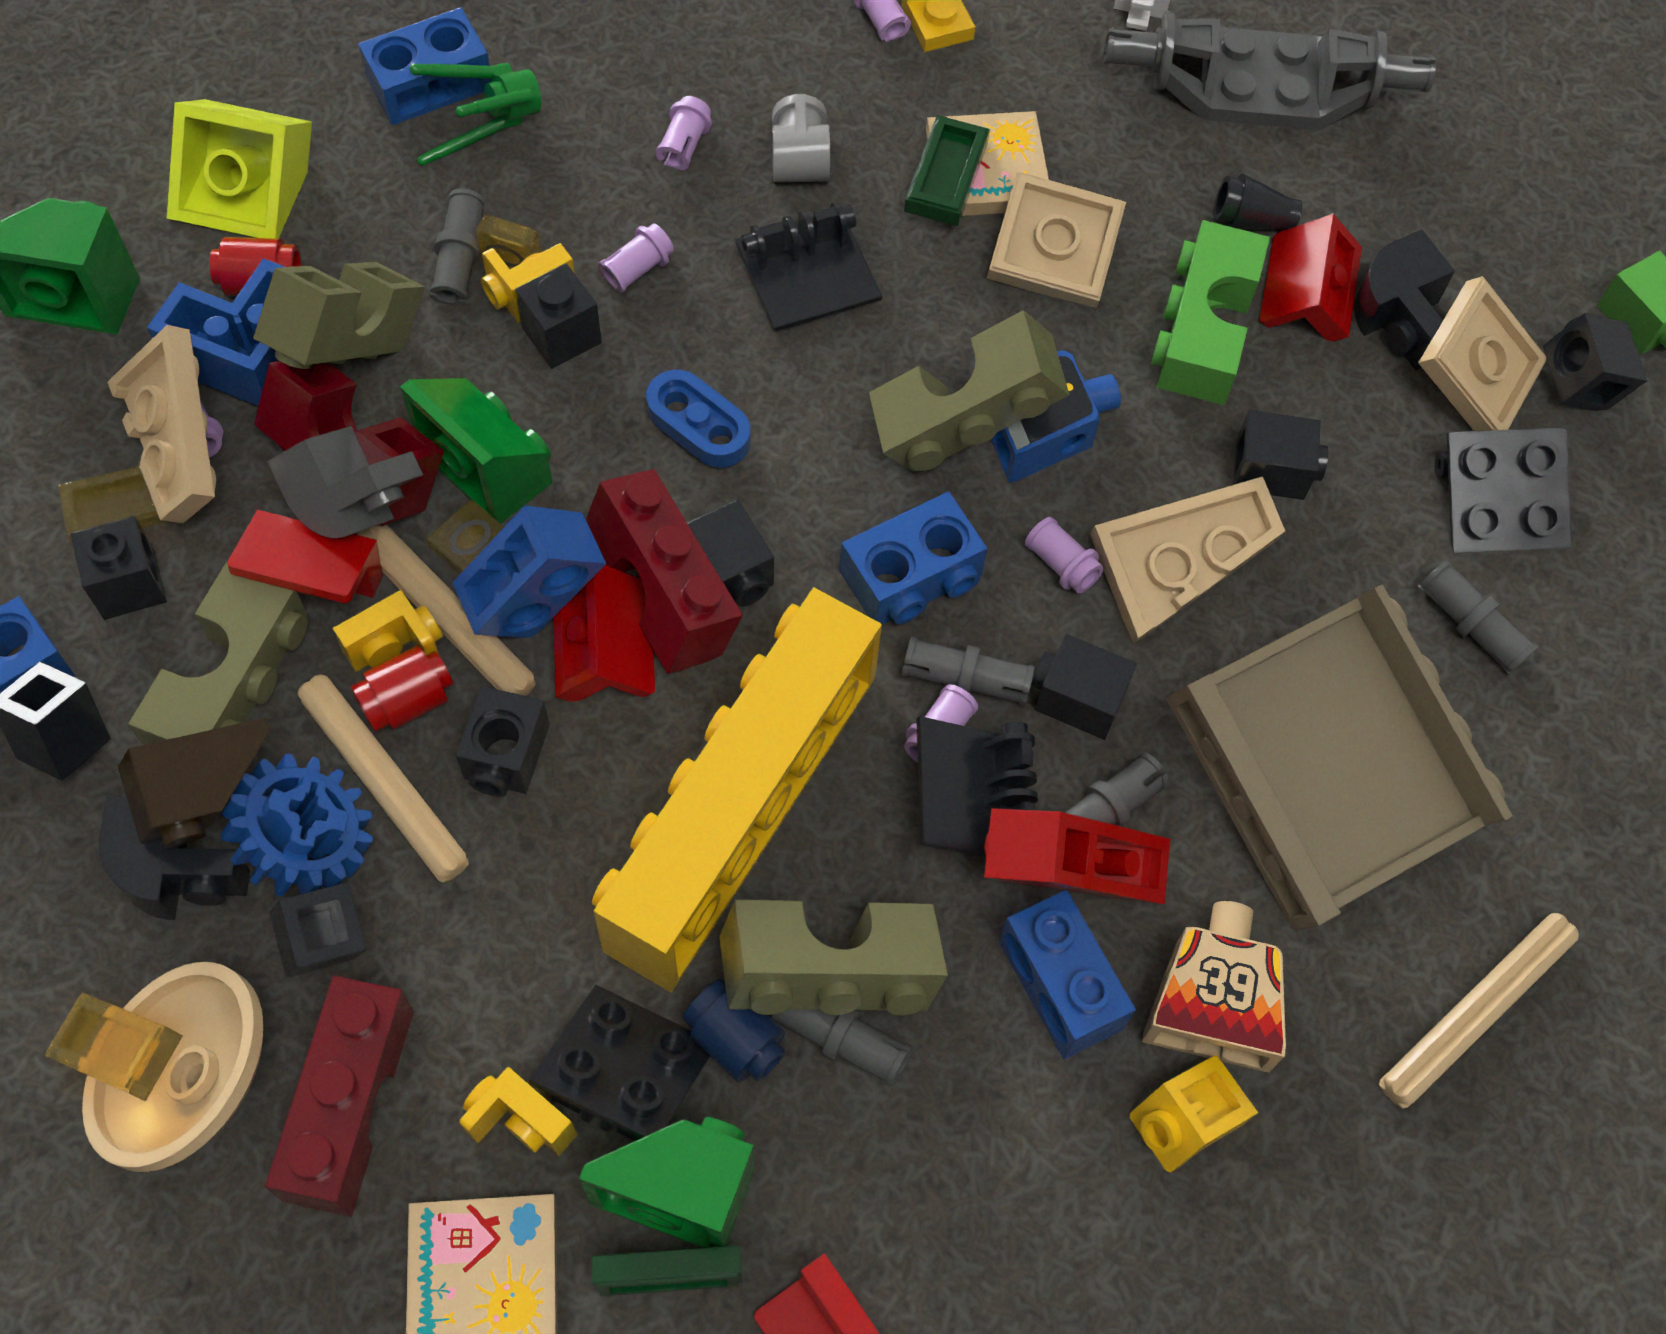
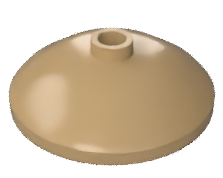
[82,962,263,1172]

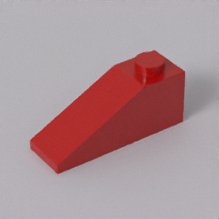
[984,809,1171,904]

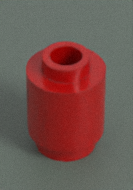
[210,237,302,297]
[350,645,454,732]

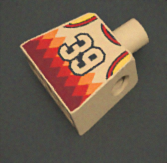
[1142,901,1286,1073]

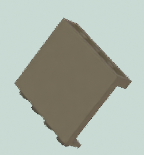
[1166,584,1513,930]

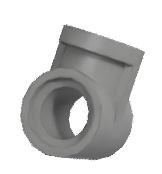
[772,94,830,183]

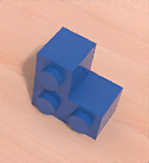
[147,258,285,406]

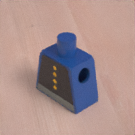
[974,350,1121,483]

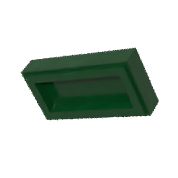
[904,115,990,226]
[591,1246,742,1296]

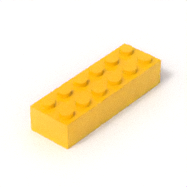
[592,587,882,993]

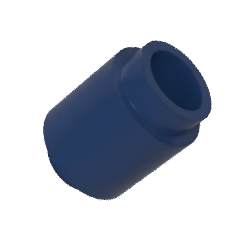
[683,979,786,1083]

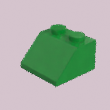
[0,198,140,335]
[400,378,553,526]
[579,1117,754,1248]

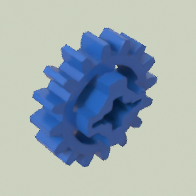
[220,754,373,897]

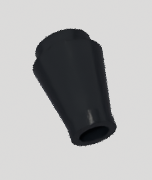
[1213,173,1302,231]

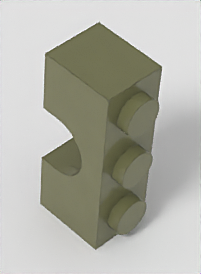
[253,262,425,369]
[869,310,1069,472]
[128,562,308,745]
[719,899,948,1016]

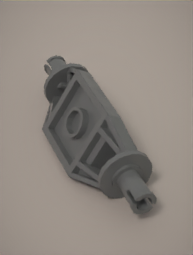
[1104,11,1436,130]

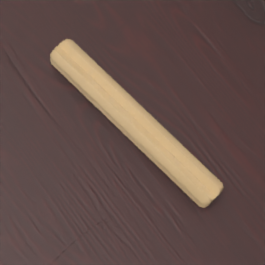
[356,524,536,696]
[297,674,469,883]
[1379,913,1579,1108]

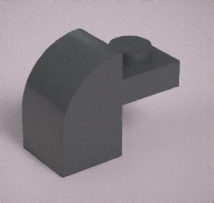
[267,426,423,538]

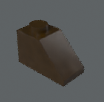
[118,718,270,848]

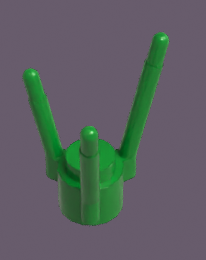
[409,62,542,166]

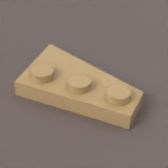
[107,325,216,523]
[1090,477,1285,644]

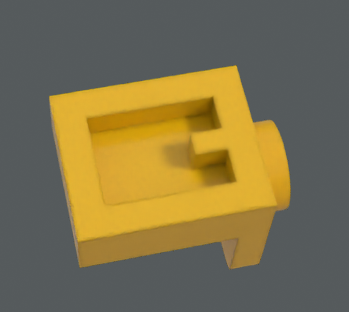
[901,0,975,52]
[481,243,575,323]
[333,590,443,672]
[1130,1054,1258,1172]
[459,1067,578,1156]

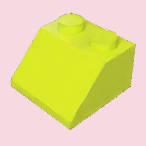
[167,99,312,238]

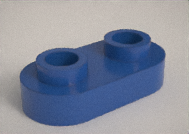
[646,370,751,468]

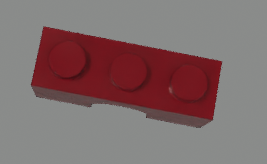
[253,361,444,526]
[586,469,743,674]
[265,975,414,1217]

